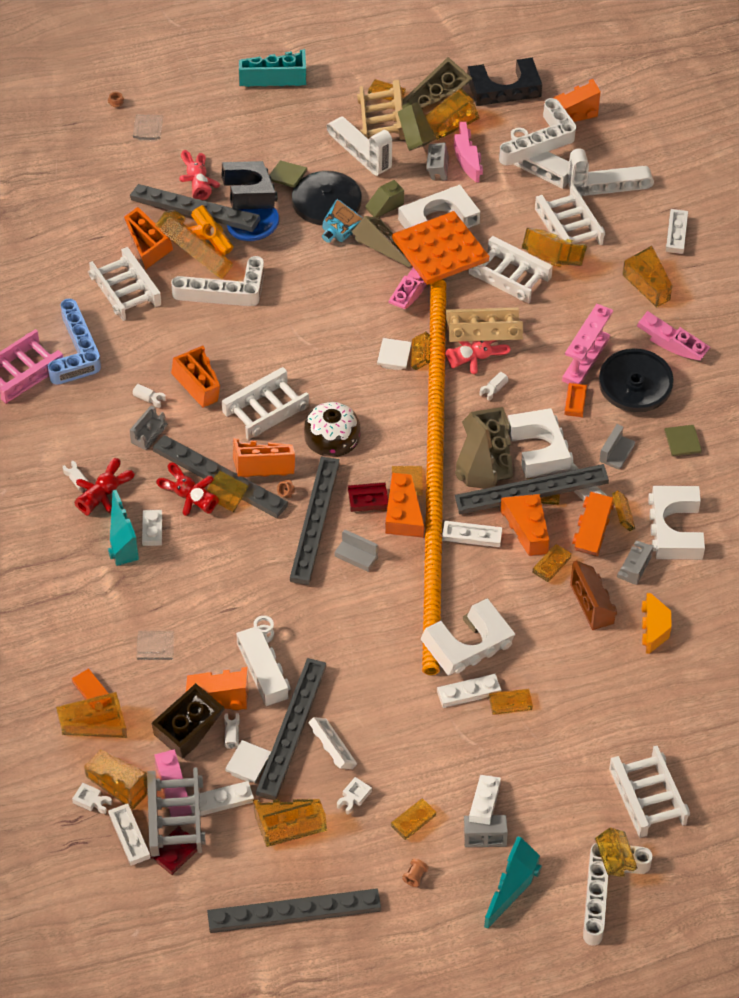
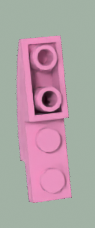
[454,122,483,182]
[389,267,427,309]
[637,311,710,361]

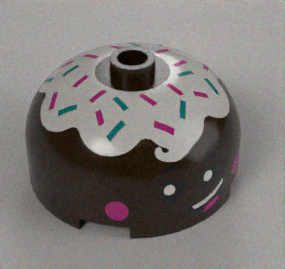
[304,402,360,457]

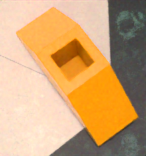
[642,593,671,654]

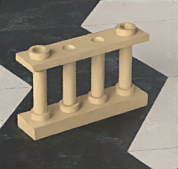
[357,80,405,140]
[446,307,523,342]

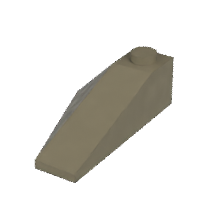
[403,57,472,109]
[352,216,413,268]
[462,407,513,481]
[455,416,497,489]

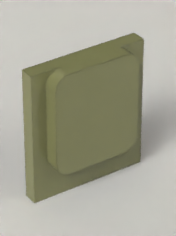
[269,160,307,188]
[664,425,702,456]

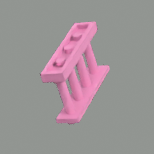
[562,304,613,384]
[0,329,63,404]

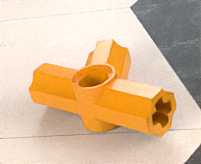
[185,205,234,257]

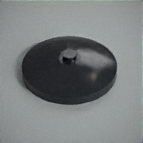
[292,171,362,226]
[599,348,674,412]

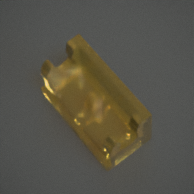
[595,827,638,877]

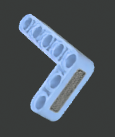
[48,298,101,385]

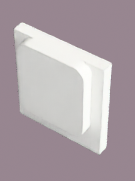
[377,338,412,370]
[225,740,271,783]

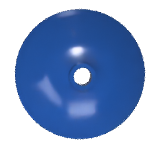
[227,208,279,241]

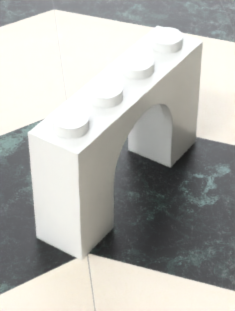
[398,185,480,229]
[508,408,573,479]
[648,486,705,560]
[421,598,515,676]

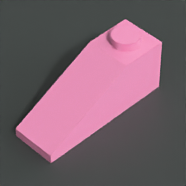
[154,749,192,817]

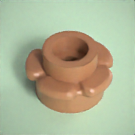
[108,92,124,107]
[277,480,295,499]

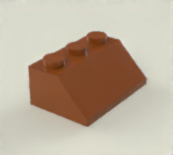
[570,561,617,630]

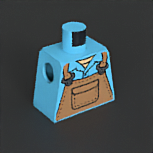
[322,199,363,243]

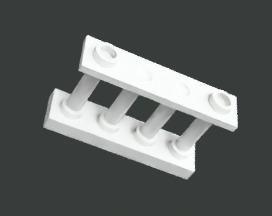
[535,185,605,256]
[469,236,553,304]
[88,247,161,321]
[222,367,309,440]
[609,746,690,838]

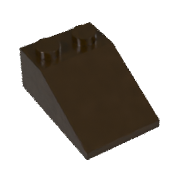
[151,683,225,759]

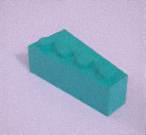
[239,49,306,87]

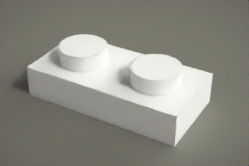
[142,510,162,546]

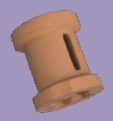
[402,858,429,887]

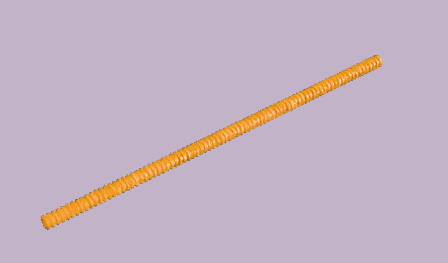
[422,279,446,675]

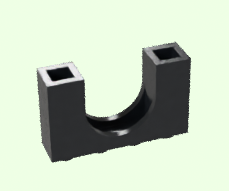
[467,57,542,106]
[221,161,278,210]

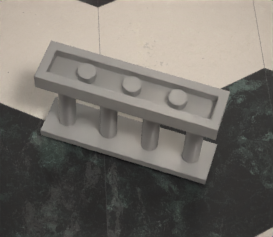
[147,768,206,856]

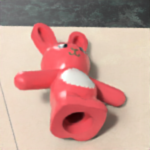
[179,150,220,200]
[446,340,511,374]

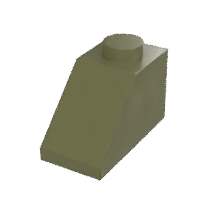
[365,180,404,217]

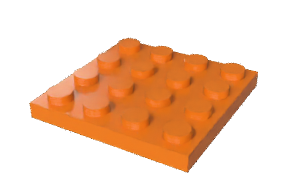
[392,211,490,285]

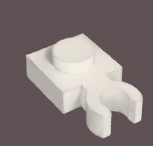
[337,777,372,815]
[72,783,112,814]

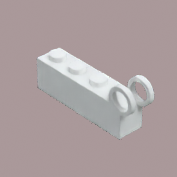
[511,128,569,189]
[236,616,291,706]

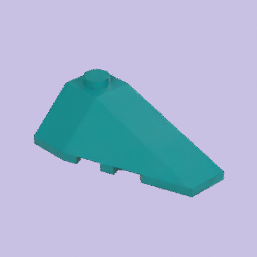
[108,490,139,566]
[484,836,542,928]

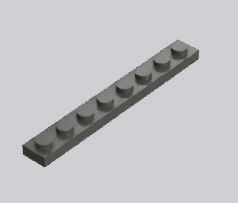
[130,184,261,232]
[153,435,288,519]
[290,456,340,585]
[455,464,609,515]
[256,658,326,801]
[207,888,381,933]

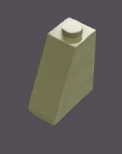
[398,102,437,151]

